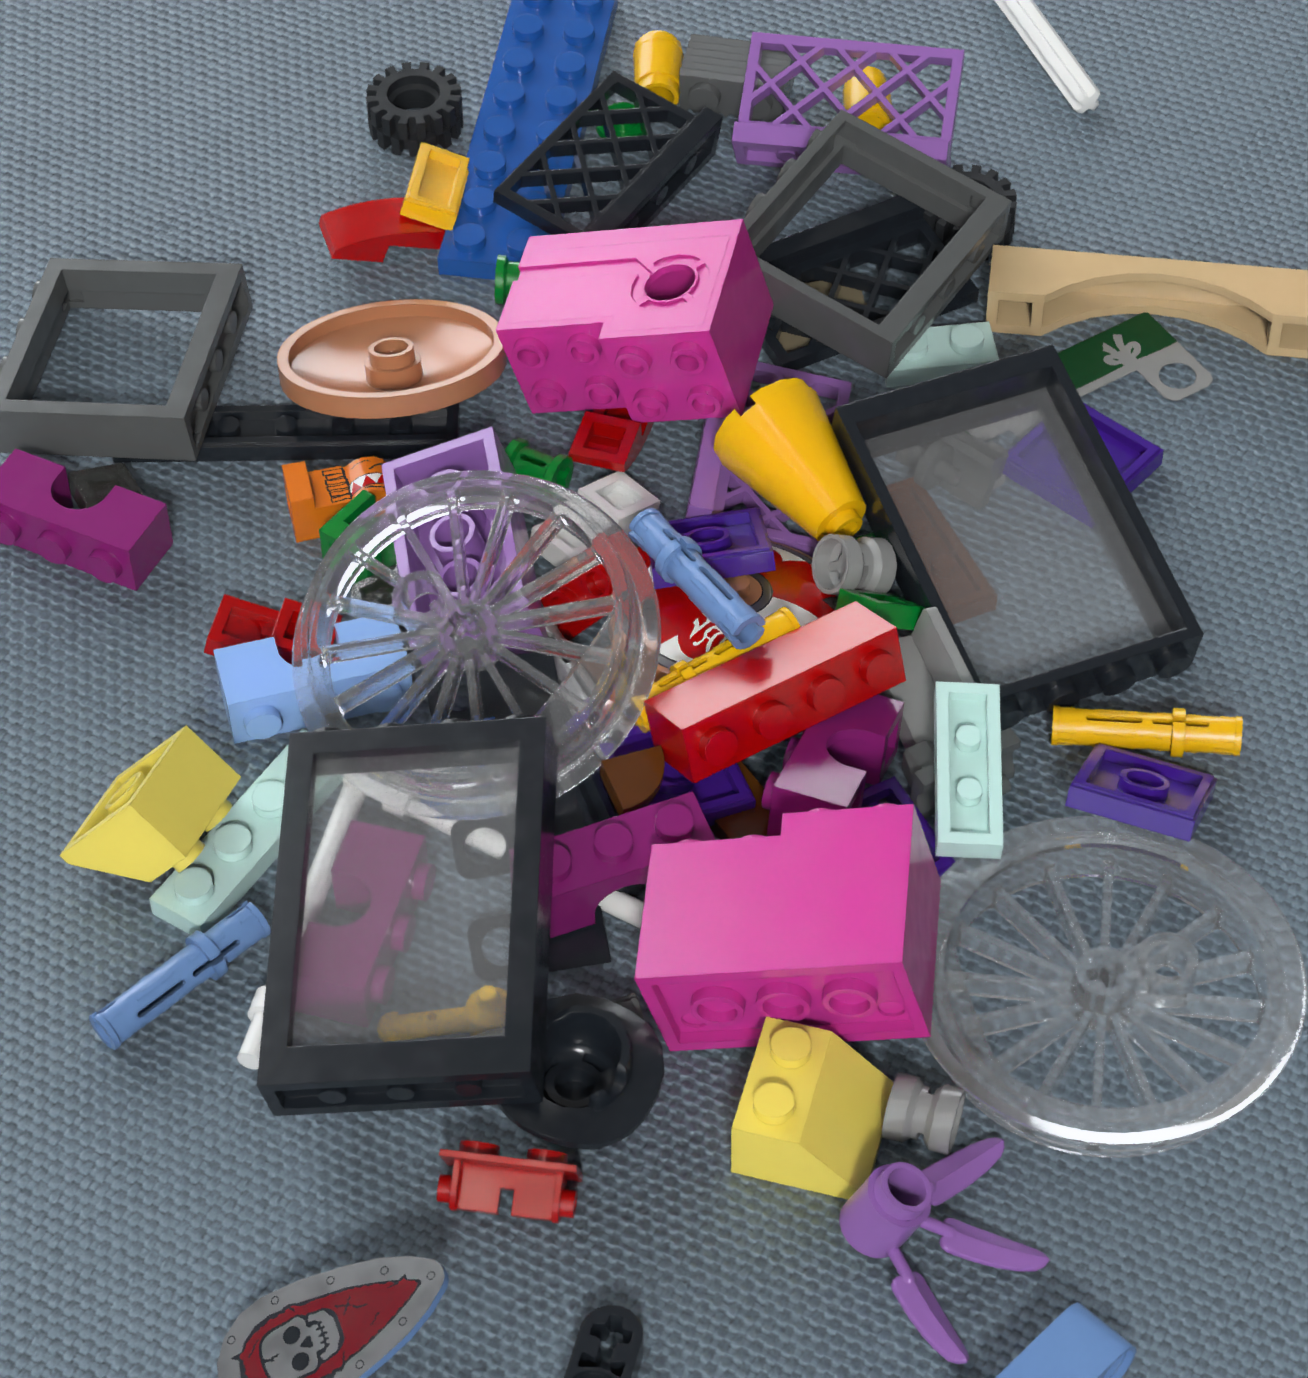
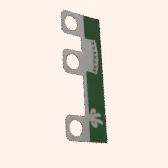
[953,312,1213,501]

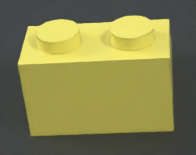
[59,725,241,882]
[731,1016,894,1200]

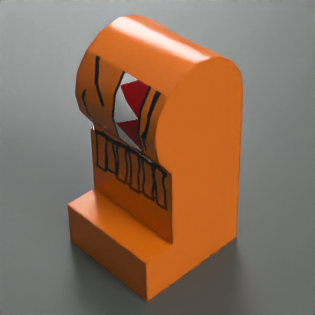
[282,456,390,543]

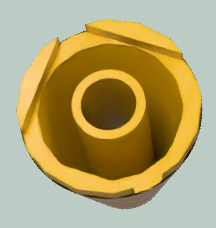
[713,378,866,541]

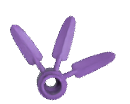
[839,1137,1050,1364]

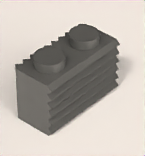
[679,34,794,122]

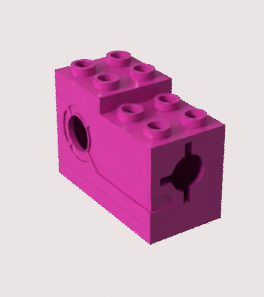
[496,219,774,423]
[634,803,941,1051]

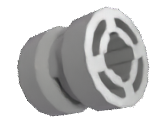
[811,534,897,595]
[882,1072,966,1155]

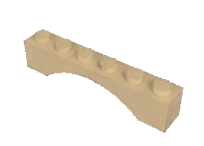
[986,245,1308,359]

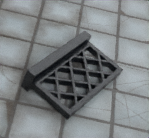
[493,71,723,235]
[758,195,979,370]

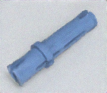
[628,508,766,650]
[89,900,271,1050]

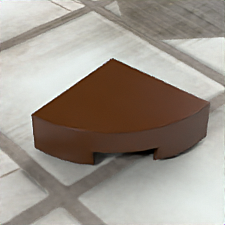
[600,745,665,816]

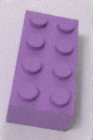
[381,426,548,683]

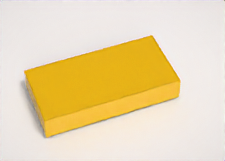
[400,142,470,230]

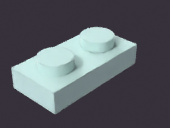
[884,321,999,387]

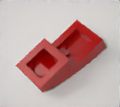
[318,197,445,262]
[568,408,654,473]
[204,594,343,667]

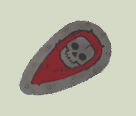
[217,1256,449,1378]

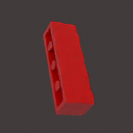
[644,601,906,783]

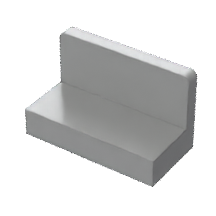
[879,607,975,750]

